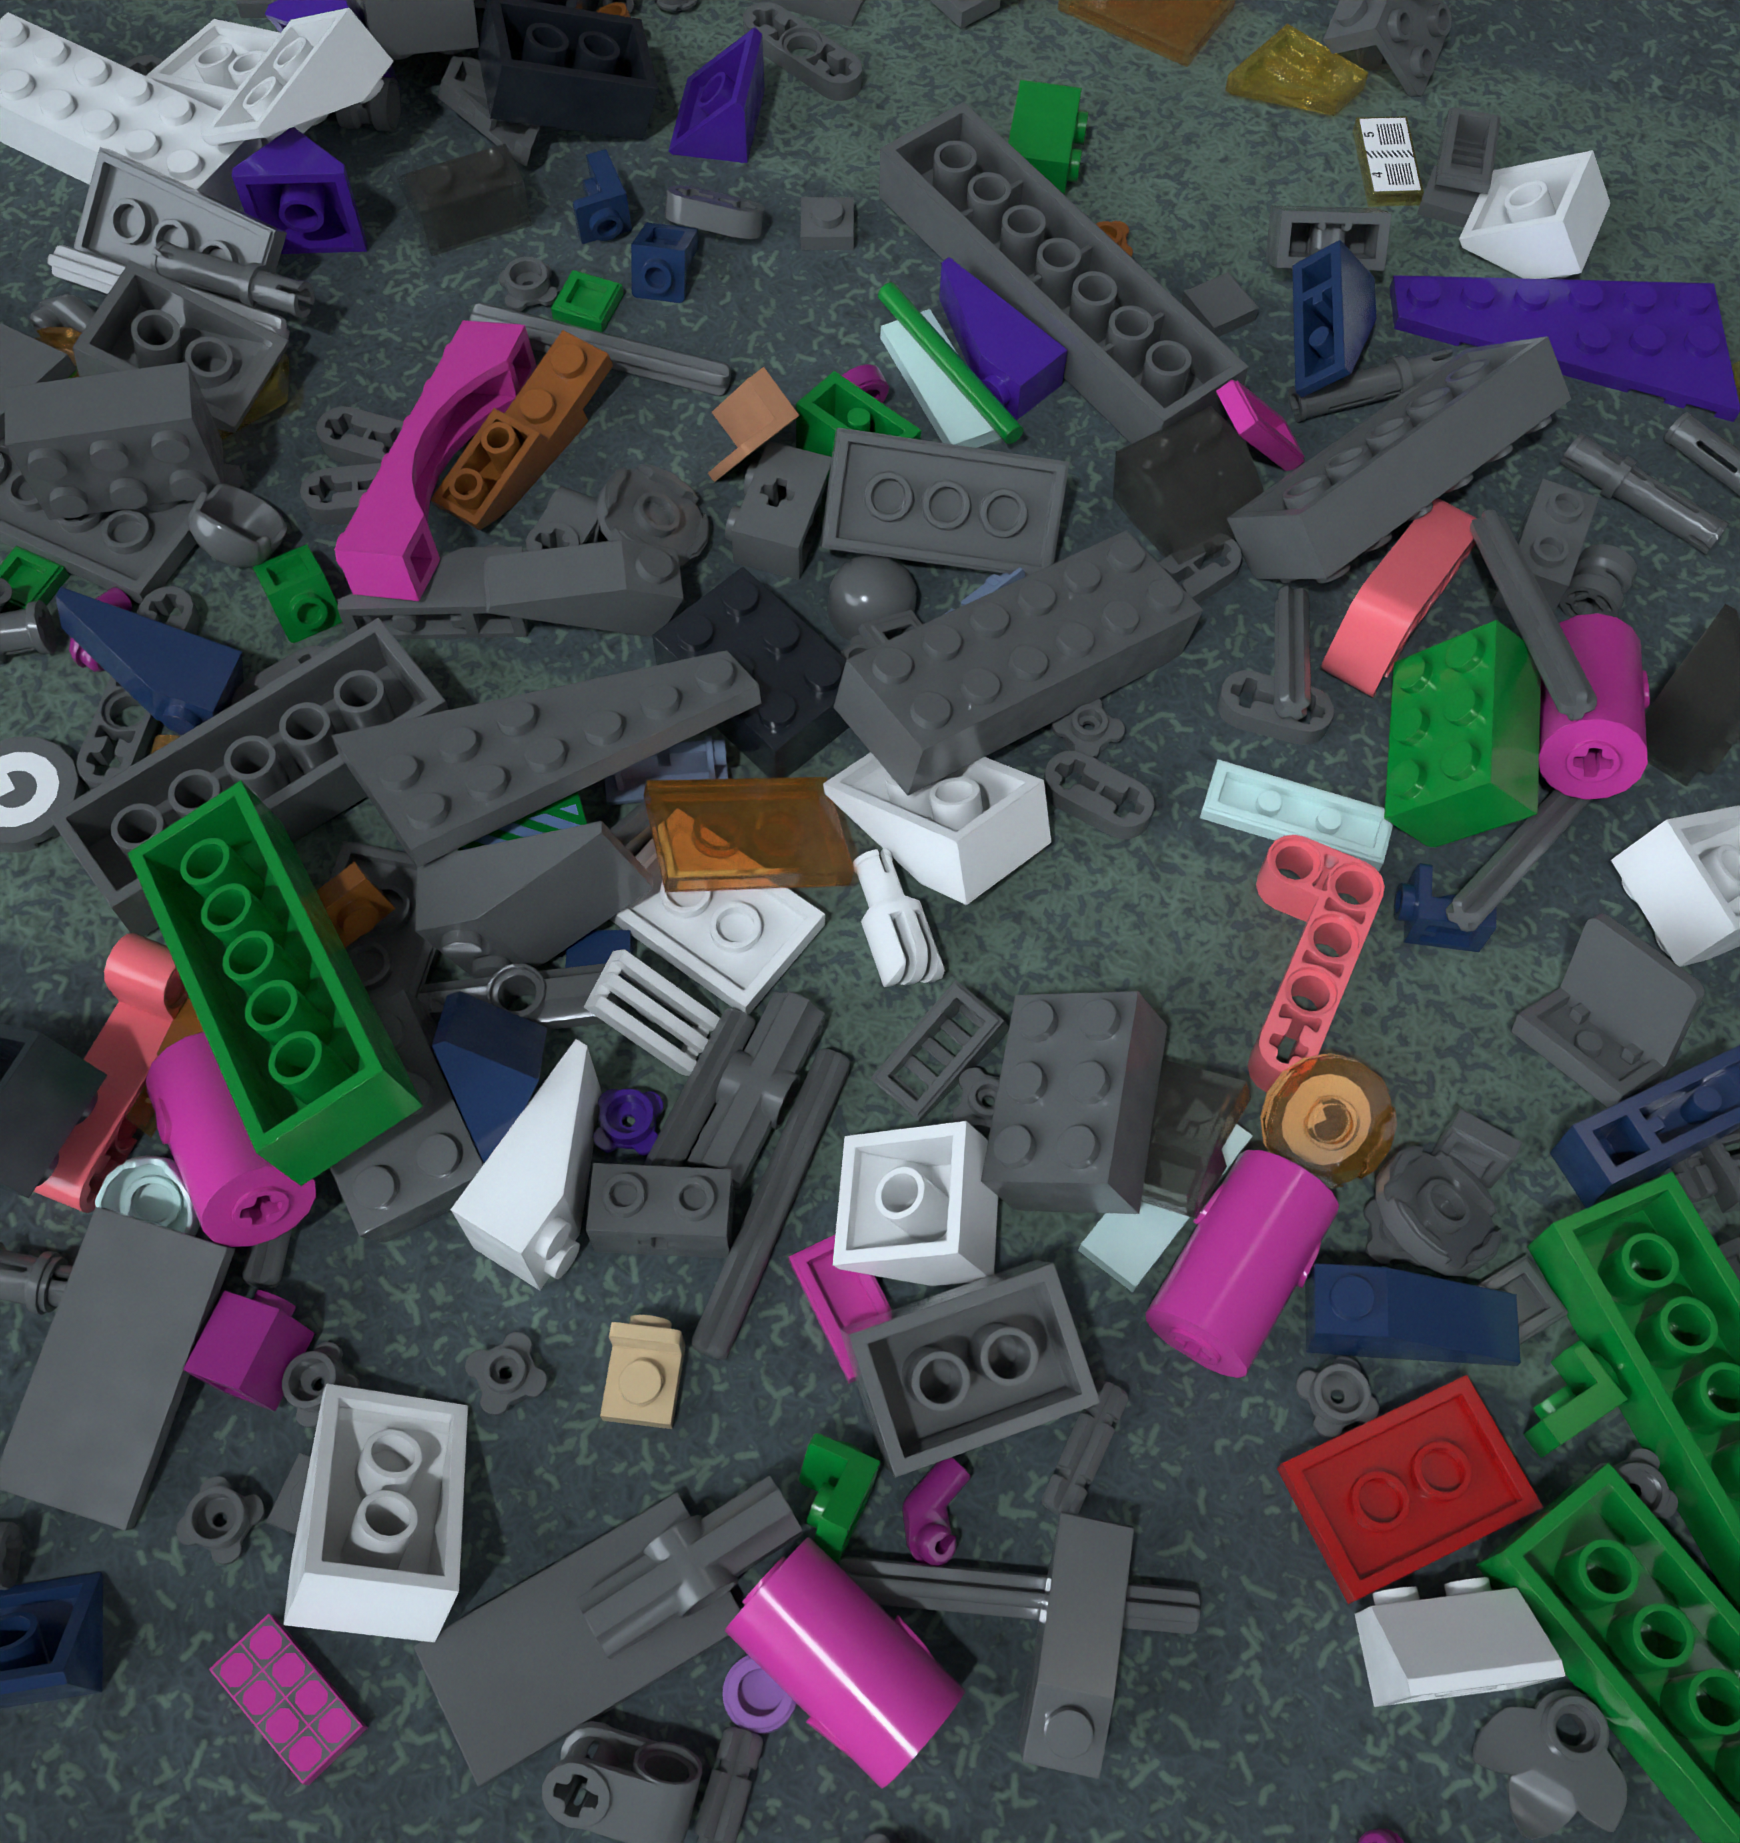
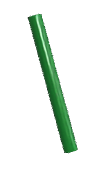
[878,282,1024,444]

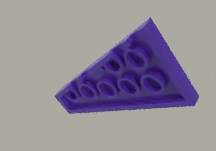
[1389,275,1740,422]

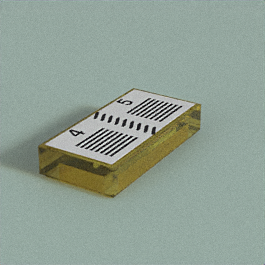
[1353,116,1424,207]

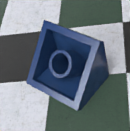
[432,991,547,1163]
[0,1572,103,1709]

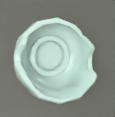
[95,1155,201,1236]

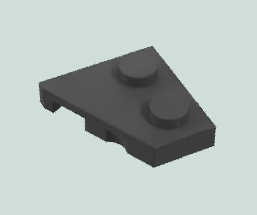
[438,53,543,166]

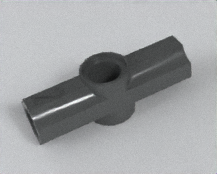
[418,963,624,1031]
[688,991,825,1191]
[576,1476,803,1659]

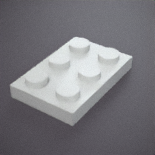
[609,812,825,1014]

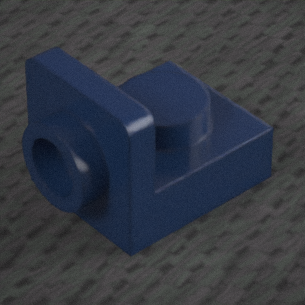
[573,149,632,244]
[631,222,698,303]
[1394,863,1497,952]

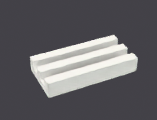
[584,949,720,1076]

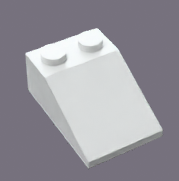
[201,8,394,145]
[146,19,328,147]
[823,752,1051,905]
[1611,805,1740,967]
[451,1039,601,1290]
[283,1384,468,1642]

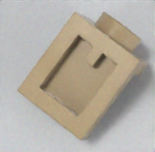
[600,1315,685,1429]

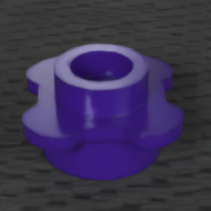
[593,1089,664,1155]

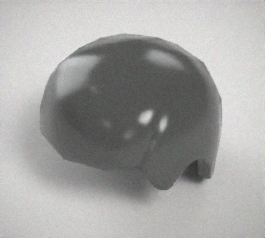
[188,484,288,568]
[827,554,917,640]

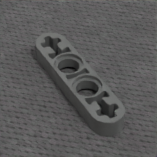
[76,586,200,790]

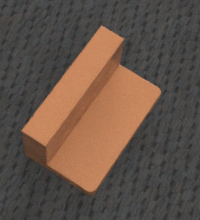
[708,367,799,482]

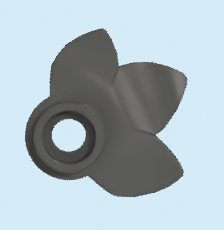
[1472,1689,1627,1840]

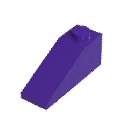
[939,257,1068,420]

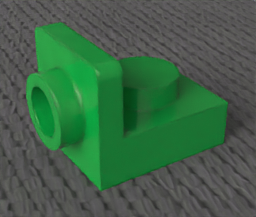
[252,544,342,643]
[1523,1340,1628,1458]
[799,1433,881,1564]

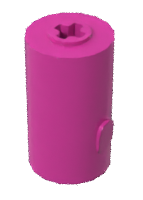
[1539,613,1650,800]
[146,1032,316,1247]
[1145,1150,1339,1378]
[724,1537,965,1789]

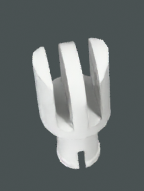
[852,849,945,987]

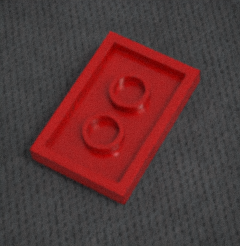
[1277,1375,1543,1604]

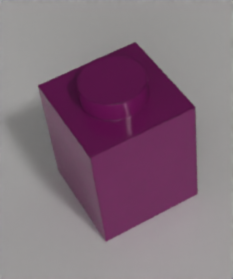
[183,1290,315,1412]

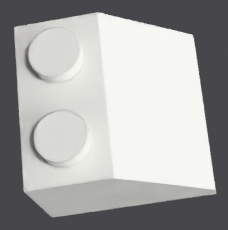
[1459,150,1610,279]
[833,1121,998,1286]
[1355,1577,1565,1707]

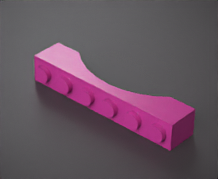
[334,320,537,601]

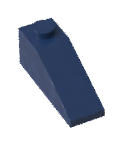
[1292,240,1377,398]
[55,587,244,735]
[1550,1045,1740,1208]
[1305,1263,1521,1366]

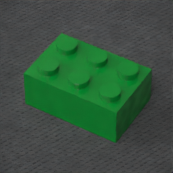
[1384,620,1541,848]

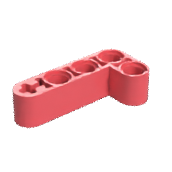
[1320,498,1477,697]
[1247,835,1385,1095]
[33,933,188,1213]

